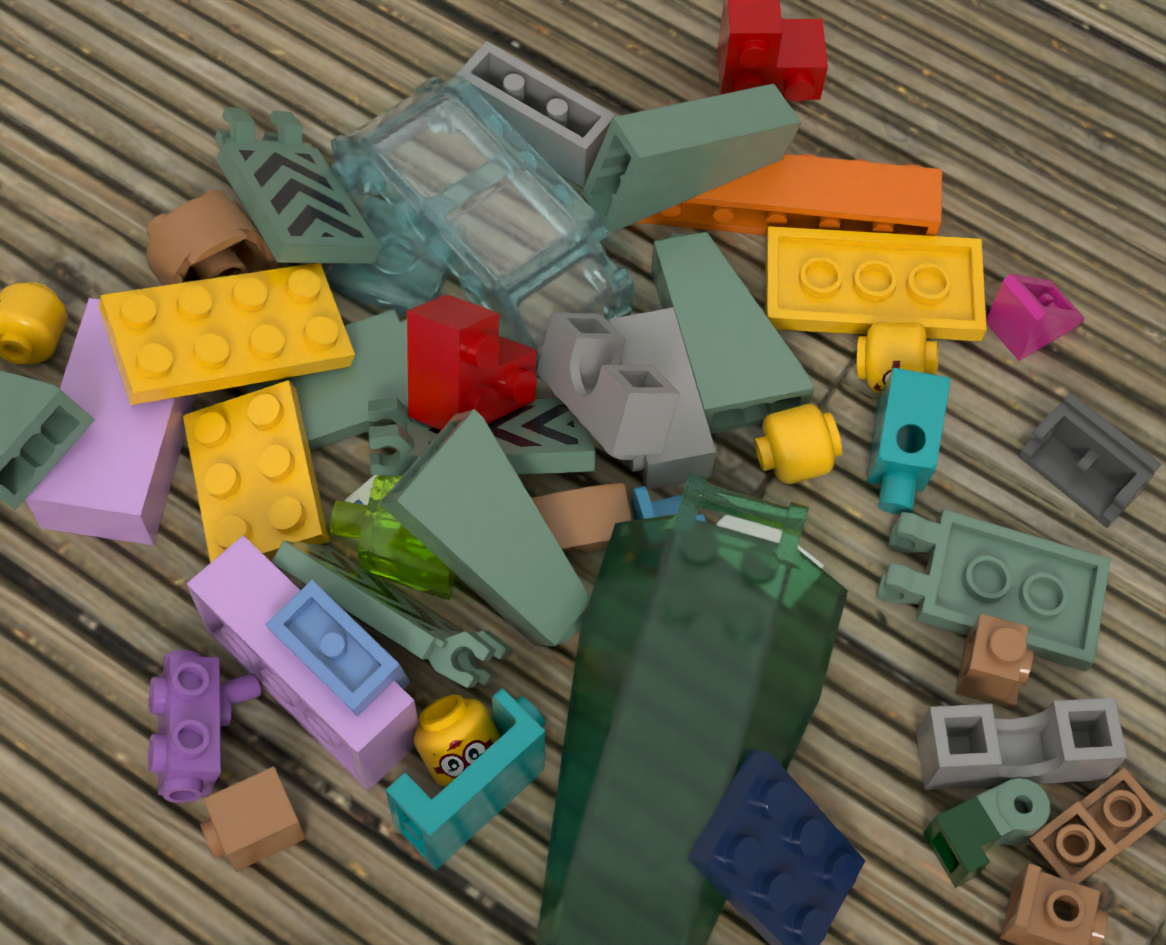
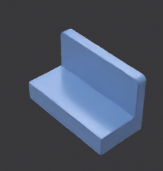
[265,580,411,717]

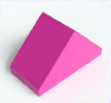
[986,273,1085,361]

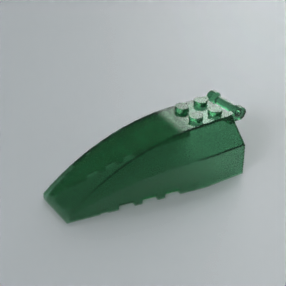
[536,473,848,945]

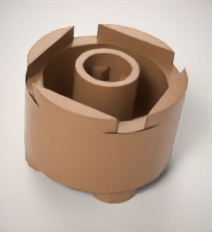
[146,189,277,286]

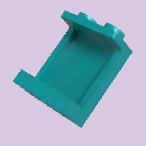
[386,688,546,871]

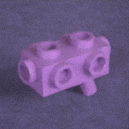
[148,650,261,803]

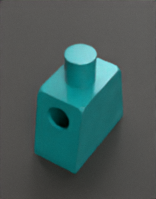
[867,368,951,515]

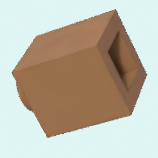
[200,766,305,872]

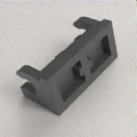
[1018,392,1161,528]

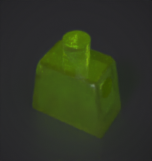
[330,475,456,600]

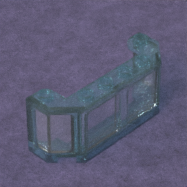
[331,76,634,379]

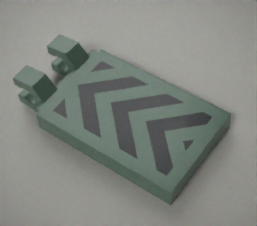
[215,107,382,264]
[368,397,595,476]
[271,541,512,688]

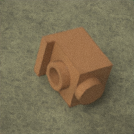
[955,614,1034,709]
[1000,863,1108,945]

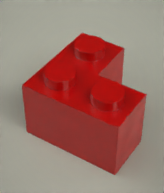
[717,0,828,102]
[407,294,537,430]

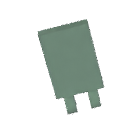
[245,309,408,451]
[876,509,1111,672]

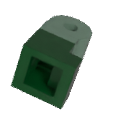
[923,778,1050,888]

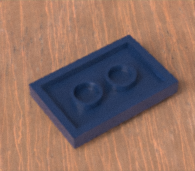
[686,749,865,945]

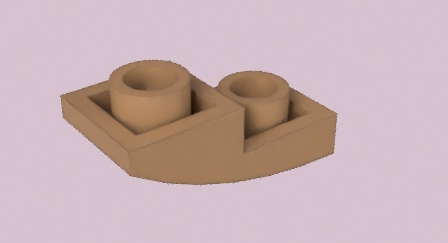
[531,482,639,554]
[1029,767,1166,884]

